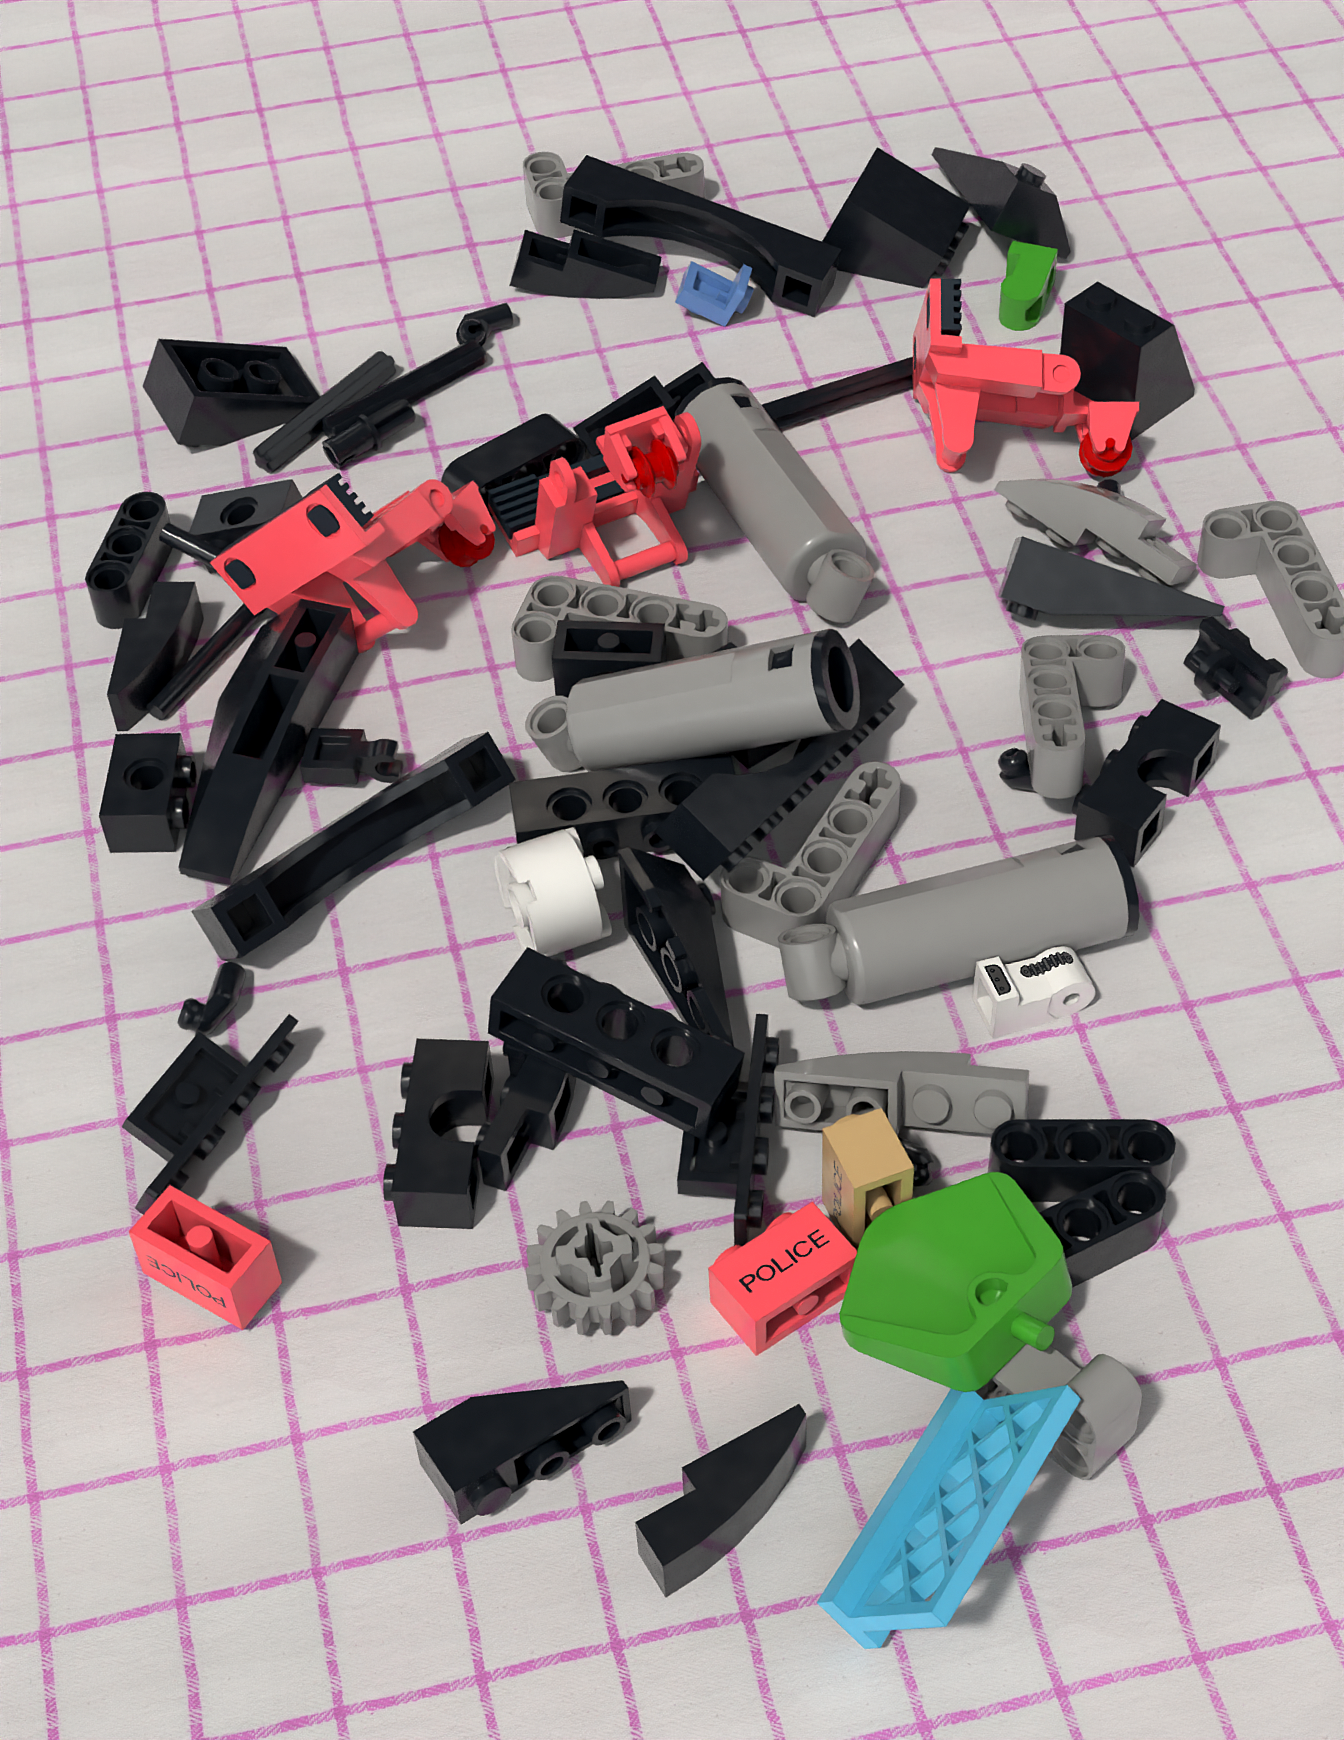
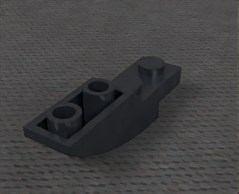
[475,958,576,1191]

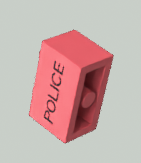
[129,1185,282,1330]
[708,1201,857,1356]

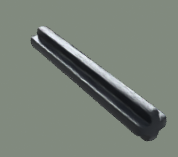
[322,339,486,439]
[253,351,396,473]
[761,356,913,429]

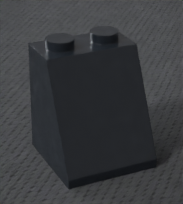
[822,147,971,288]
[1060,281,1195,441]

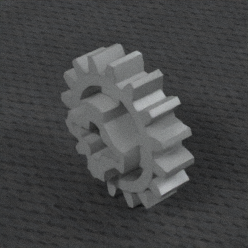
[525,1201,665,1335]

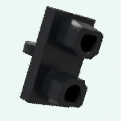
[1183,617,1288,718]

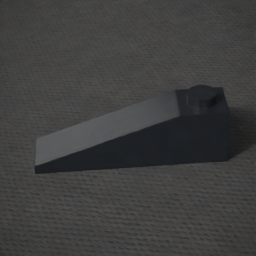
[931,147,1071,259]
[998,536,1225,621]
[618,847,734,1047]

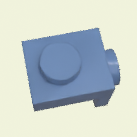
[675,261,754,327]

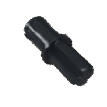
[322,399,416,469]

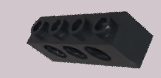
[509,753,735,860]
[488,947,745,1141]

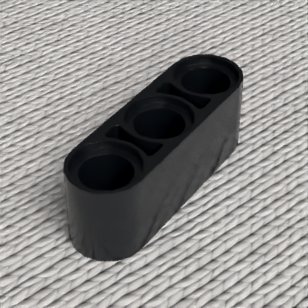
[441,413,586,517]
[85,492,173,629]
[988,1119,1176,1202]
[1039,1170,1166,1288]

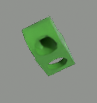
[998,241,1058,331]

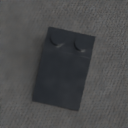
[142,339,320,447]

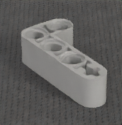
[523,152,705,238]
[1197,501,1344,678]
[511,575,728,682]
[1019,635,1125,799]
[720,761,901,948]
[976,1344,1142,1480]

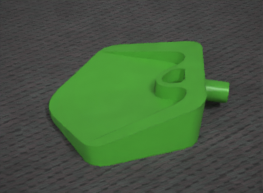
[839,1172,1072,1392]

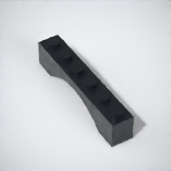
[560,155,842,317]
[655,638,905,881]
[191,732,516,960]

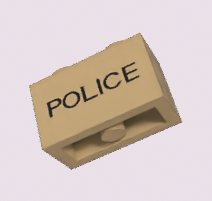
[822,1108,914,1251]

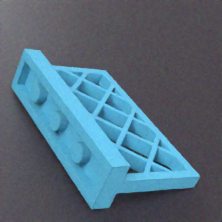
[817,1385,1081,1649]

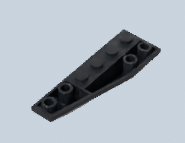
[178,599,359,886]

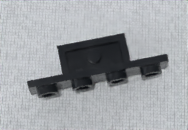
[122,1014,299,1215]
[677,1014,780,1246]

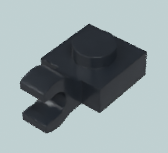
[300,728,404,784]

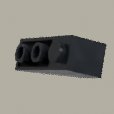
[413,1380,632,1524]

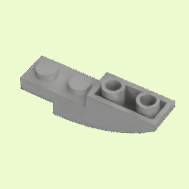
[994,479,1197,585]
[774,1051,1029,1136]

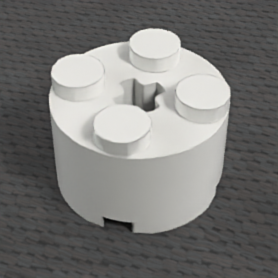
[494,827,612,957]

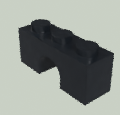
[1072,699,1221,868]
[383,1038,494,1229]

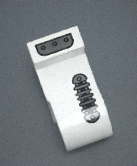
[972,946,1095,1039]

